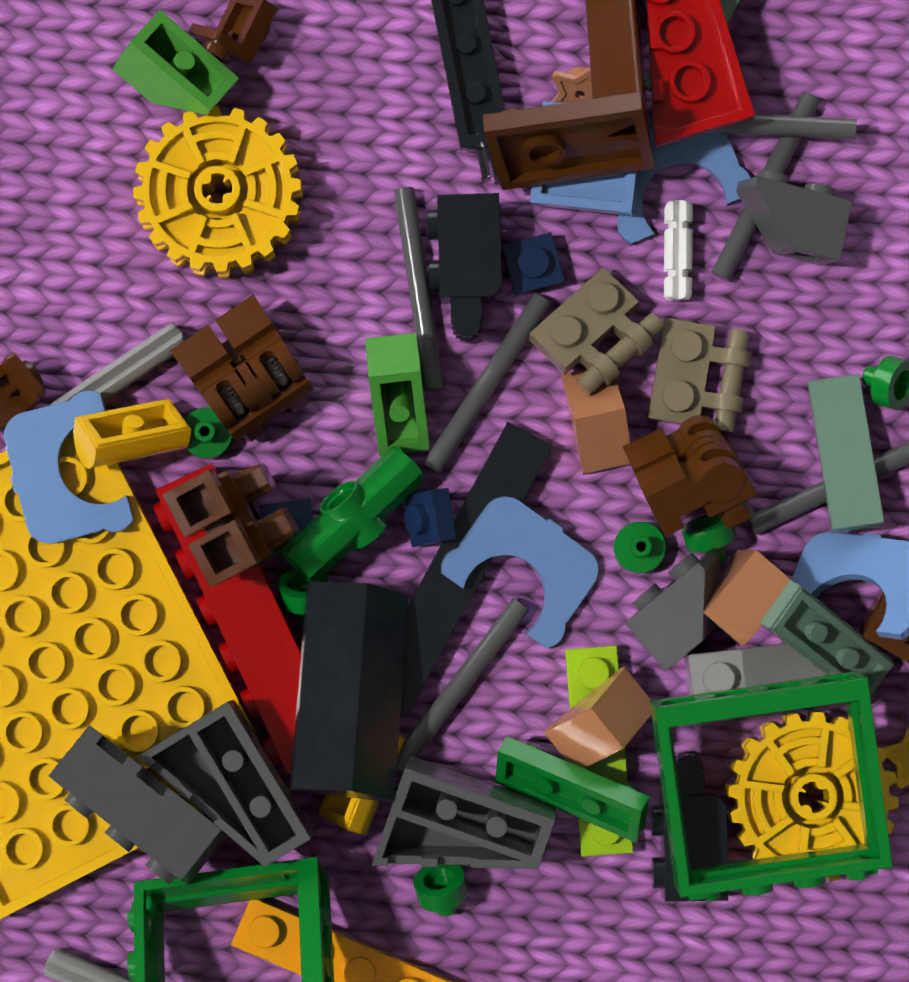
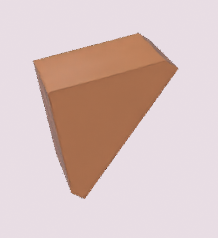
[560,369,630,475]
[703,550,792,647]
[543,666,651,767]

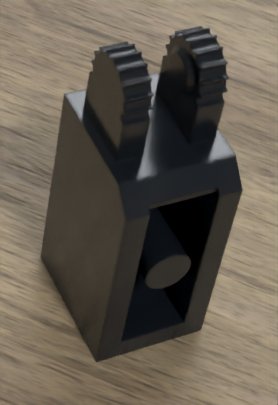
[427,193,502,343]
[650,751,728,902]

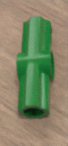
[281,446,425,582]

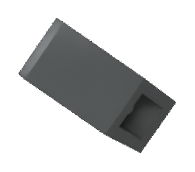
[736,171,852,265]
[625,548,720,671]

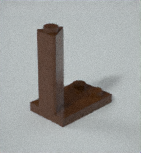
[483,0,655,190]

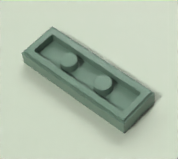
[807,374,884,533]
[760,580,895,698]

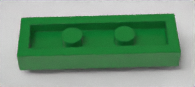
[495,736,650,843]

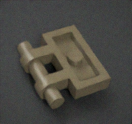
[529,267,664,395]
[647,317,752,433]

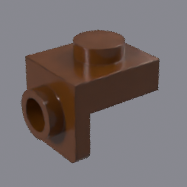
[188,0,278,64]
[0,352,45,432]

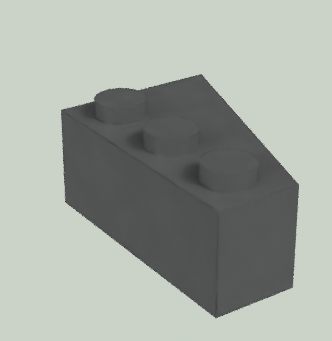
[137,700,315,867]
[48,725,228,885]
[371,755,556,869]

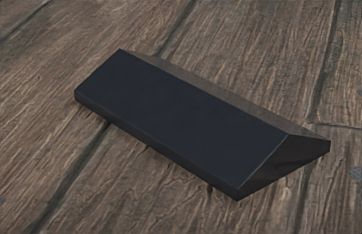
[290,582,409,802]

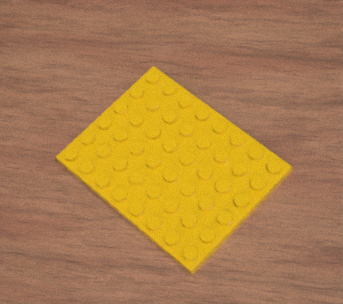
[0,431,268,919]

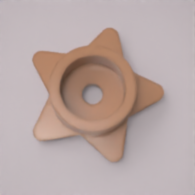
[552,67,593,103]

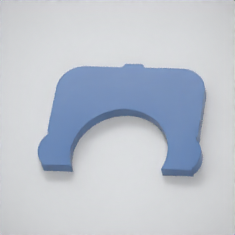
[616,122,751,245]
[4,391,135,544]
[440,496,599,649]
[792,532,909,640]

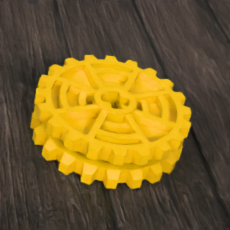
[133,106,303,279]
[724,711,899,882]

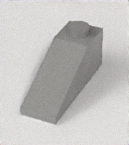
[684,643,825,695]

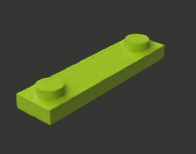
[565,645,633,857]

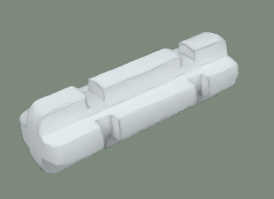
[664,200,693,301]

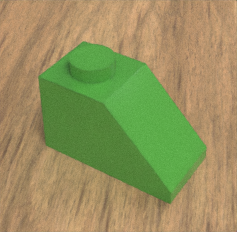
[112,10,239,115]
[365,333,430,456]

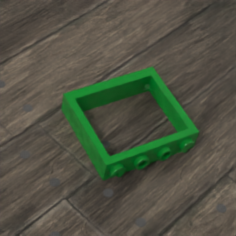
[650,671,892,902]
[127,857,334,982]

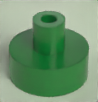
[862,356,909,410]
[185,407,234,460]
[681,513,737,563]
[613,521,666,573]
[277,569,329,622]
[413,864,468,916]

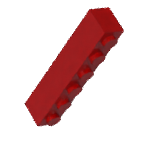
[153,463,301,773]

